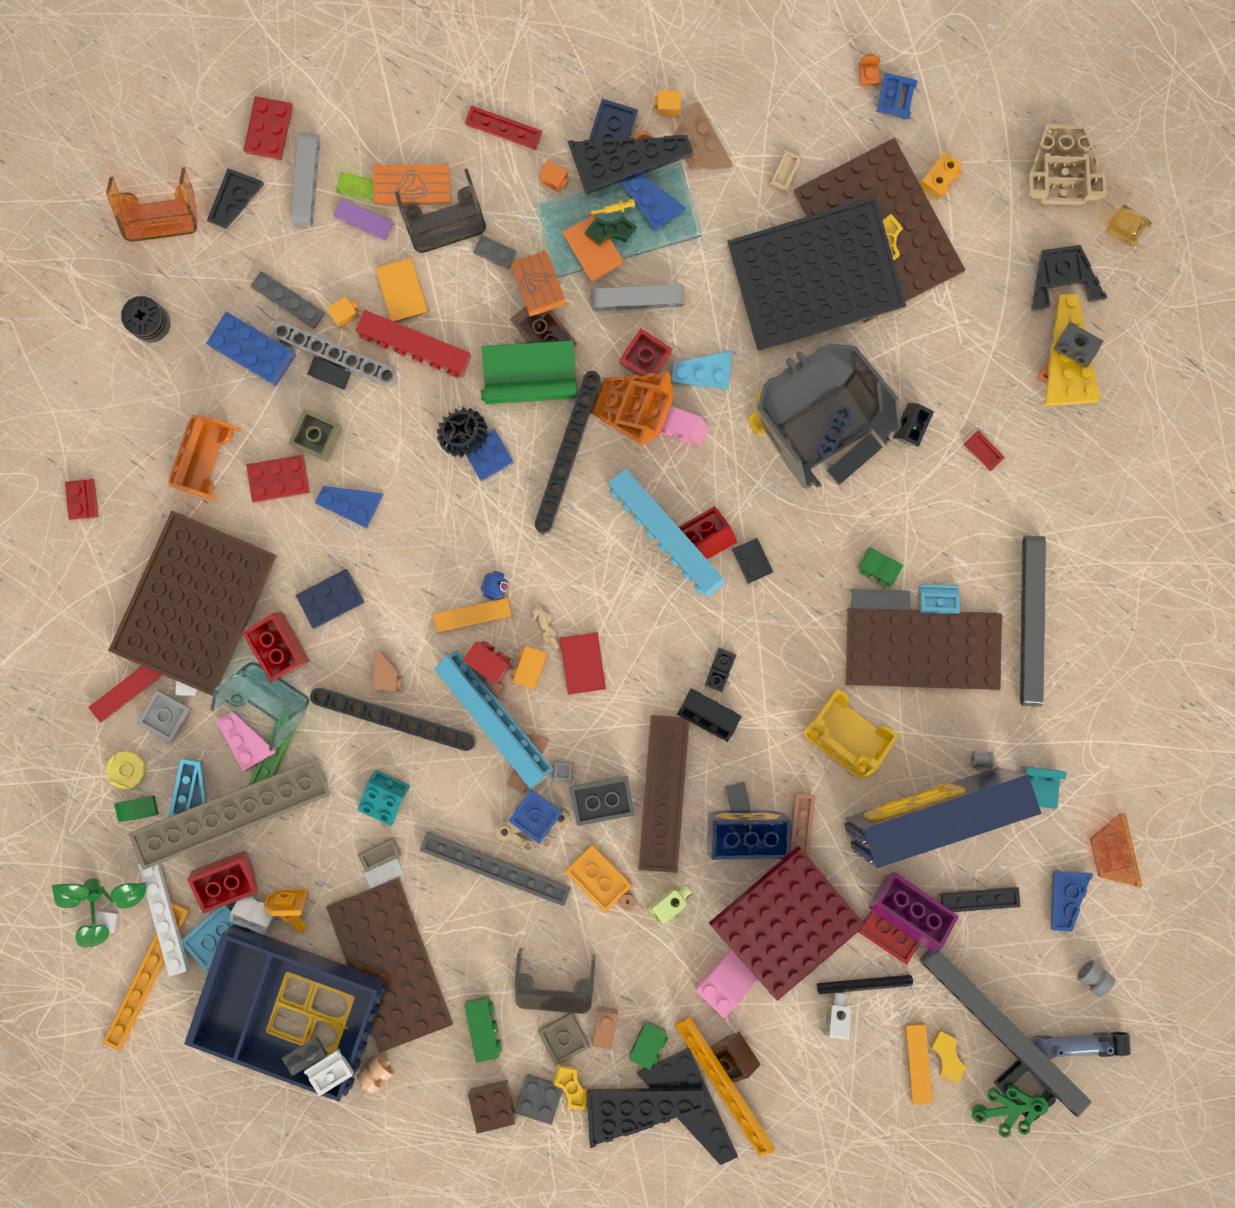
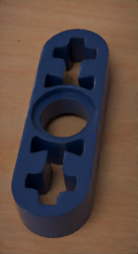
[817,406,852,458]

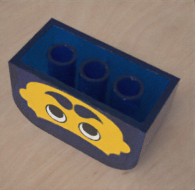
[707,810,791,860]

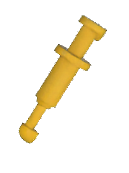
[590,199,635,216]

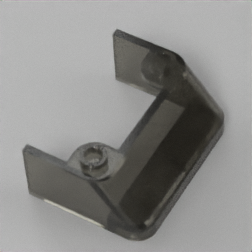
[395,168,486,253]
[515,948,596,1014]

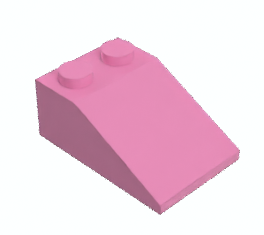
[695,949,757,1018]

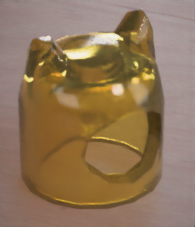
[1106,204,1153,247]

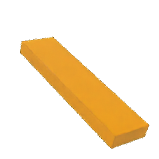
[433,598,512,633]
[905,1023,933,1105]

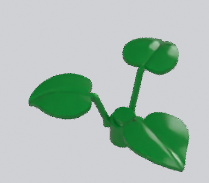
[52,878,147,948]

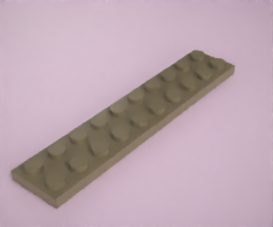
[128,759,330,870]

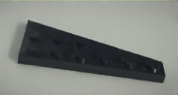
[587,1088,705,1148]

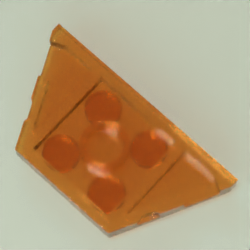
[1090,813,1142,887]

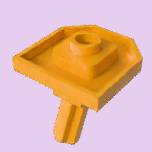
[264,889,308,933]

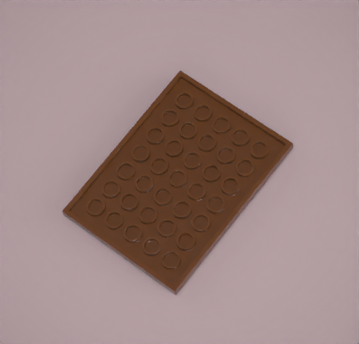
[794,138,965,323]
[108,510,277,696]

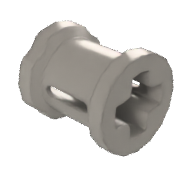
[971,751,994,769]

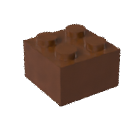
[468,1080,517,1134]

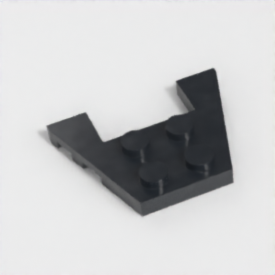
[1031,245,1107,310]

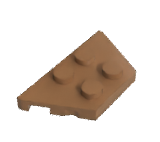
[673,102,733,170]

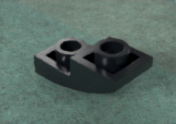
[307,357,351,390]
[705,647,736,692]

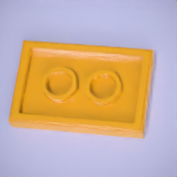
[375,258,428,322]
[565,844,633,913]

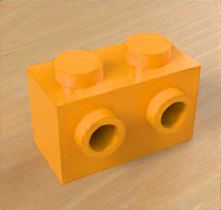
[920,151,963,200]
[511,646,548,690]

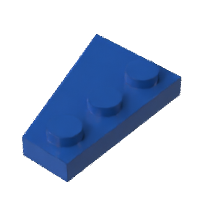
[622,175,686,231]
[315,486,384,528]
[1051,871,1093,931]

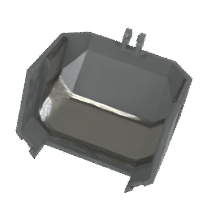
[757,343,901,489]

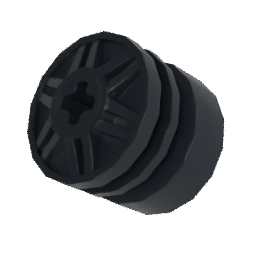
[121,296,171,343]

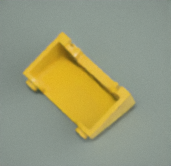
[803,688,899,779]

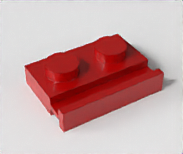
[65,479,99,520]

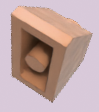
[372,651,402,691]
[592,1007,618,1049]

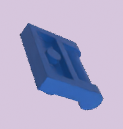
[876,73,918,119]

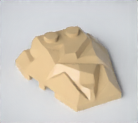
[1028,124,1107,205]

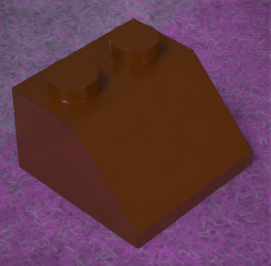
[710,1032,761,1083]

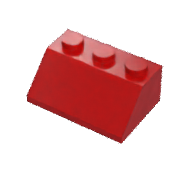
[678,506,737,560]
[242,612,310,683]
[187,850,258,913]

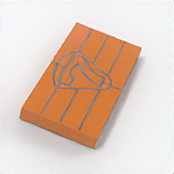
[373,164,450,204]
[511,251,567,316]

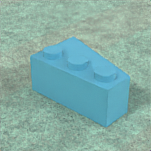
[168,757,207,817]

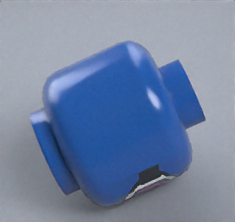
[481,571,508,601]

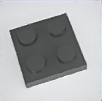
[515,1074,563,1125]

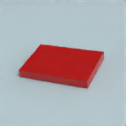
[560,632,606,695]
[858,910,920,965]

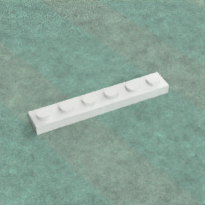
[138,864,190,977]

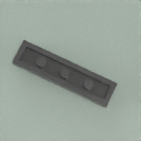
[250,271,325,329]

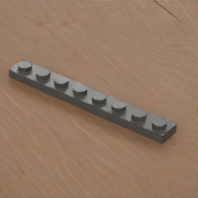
[420,832,571,906]

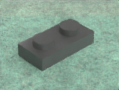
[474,235,516,269]

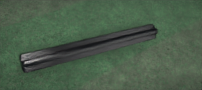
[817,975,913,994]

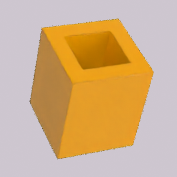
[654,90,681,117]
[327,297,359,328]

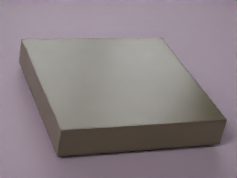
[538,1012,590,1066]

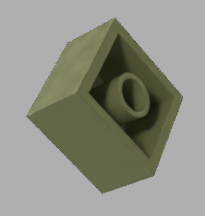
[288,409,343,462]

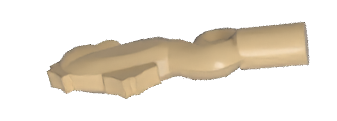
[531,605,561,650]

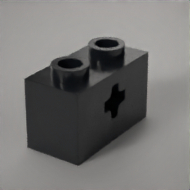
[893,403,934,447]

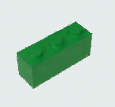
[464,996,503,1063]

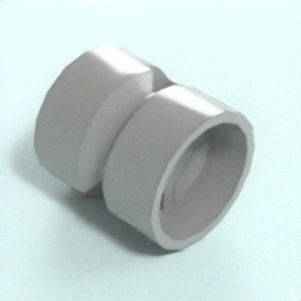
[1077,960,1115,998]

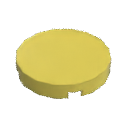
[106,751,146,789]

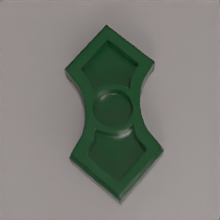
[584,215,637,245]

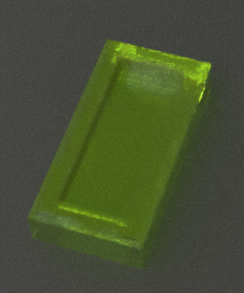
[336,172,374,201]

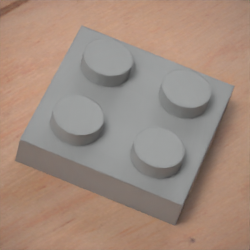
[137,690,192,742]

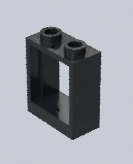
[993,1060,1056,1121]

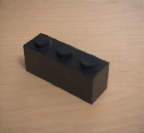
[677,688,742,742]

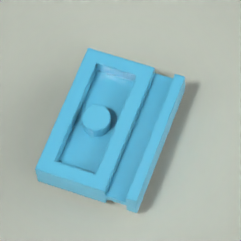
[919,584,960,614]

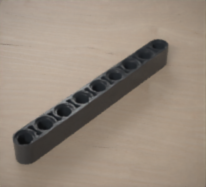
[535,371,601,534]
[310,688,476,751]

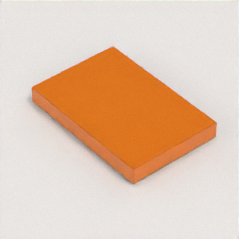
[562,215,624,282]

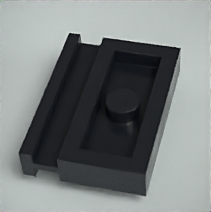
[732,538,773,584]

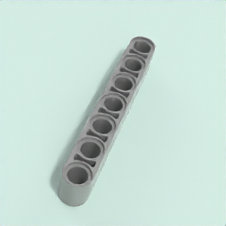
[272,322,398,387]

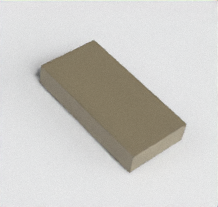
[358,837,402,872]

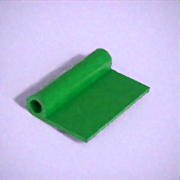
[481,340,577,404]

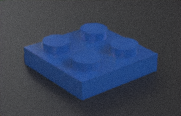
[465,429,514,481]
[508,789,563,844]

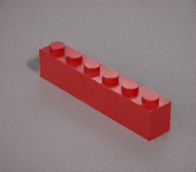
[355,310,472,378]

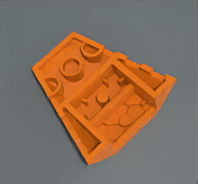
[591,372,674,446]

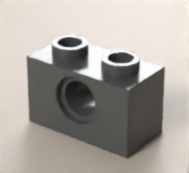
[1053,322,1104,367]

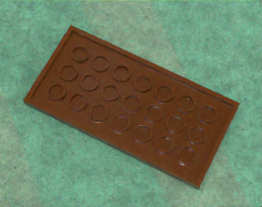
[846,608,1002,690]
[326,878,453,1053]

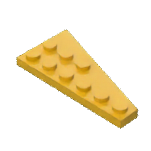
[1043,294,1101,406]

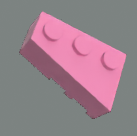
[661,406,709,447]

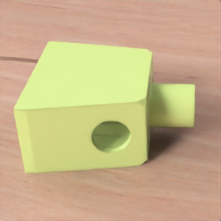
[647,885,692,925]

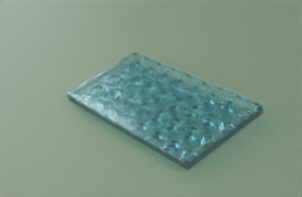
[535,163,702,278]

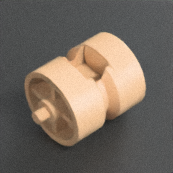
[356,1055,394,1094]

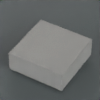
[553,761,573,782]

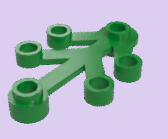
[972,1085,1048,1138]

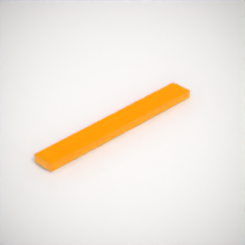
[102,901,191,1051]
[674,1016,776,1156]

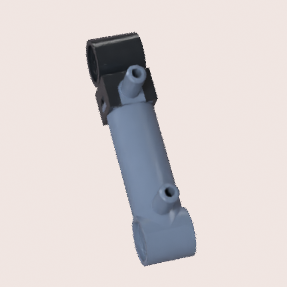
[1034,1032,1131,1059]

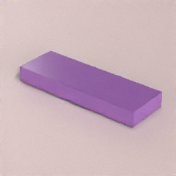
[334,199,394,241]

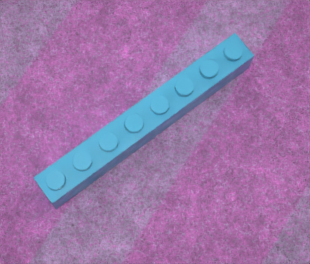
[608,468,725,598]
[434,650,554,789]

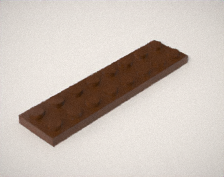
[639,715,689,873]

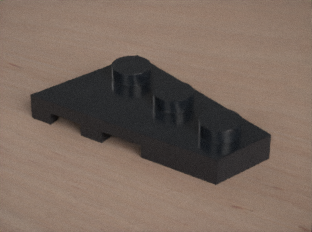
[207,168,264,229]

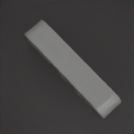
[291,133,320,226]
[591,284,685,311]

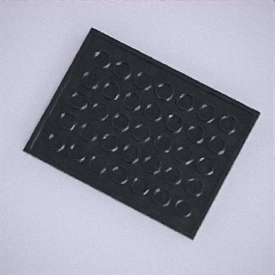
[727,196,906,351]

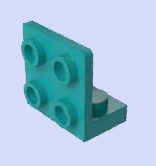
[1021,766,1067,809]
[357,770,410,826]

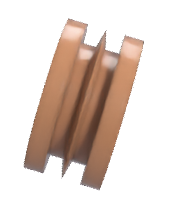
[620,893,635,910]

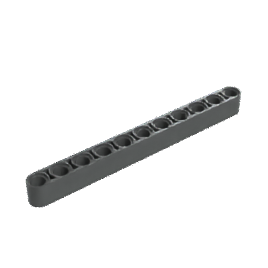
[919,949,1092,1117]

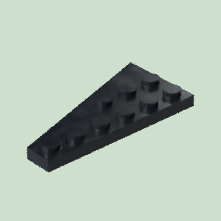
[567,135,694,195]
[637,1048,738,1165]

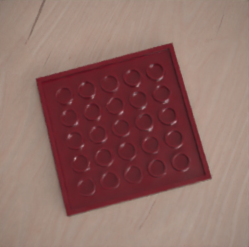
[709,846,865,1001]

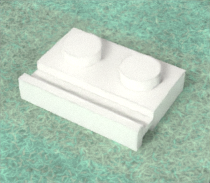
[304,1049,354,1096]

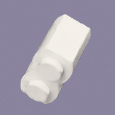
[229,896,275,935]

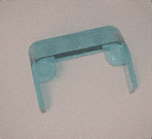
[210,662,309,752]

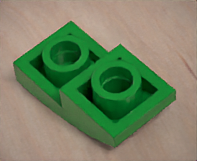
[114,796,159,822]

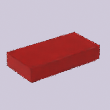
[963,430,1005,471]

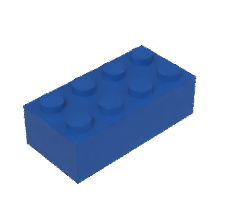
[206,311,296,387]

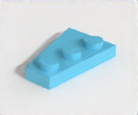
[671,351,732,389]

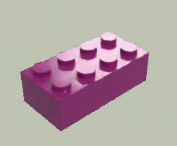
[868,872,959,952]

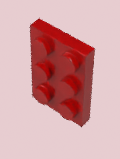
[243,96,293,160]
[246,455,310,503]

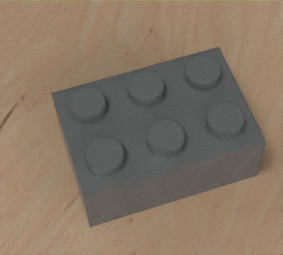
[570,775,635,826]

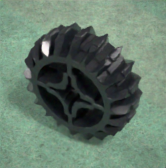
[437,407,488,458]

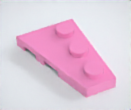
[216,712,278,771]

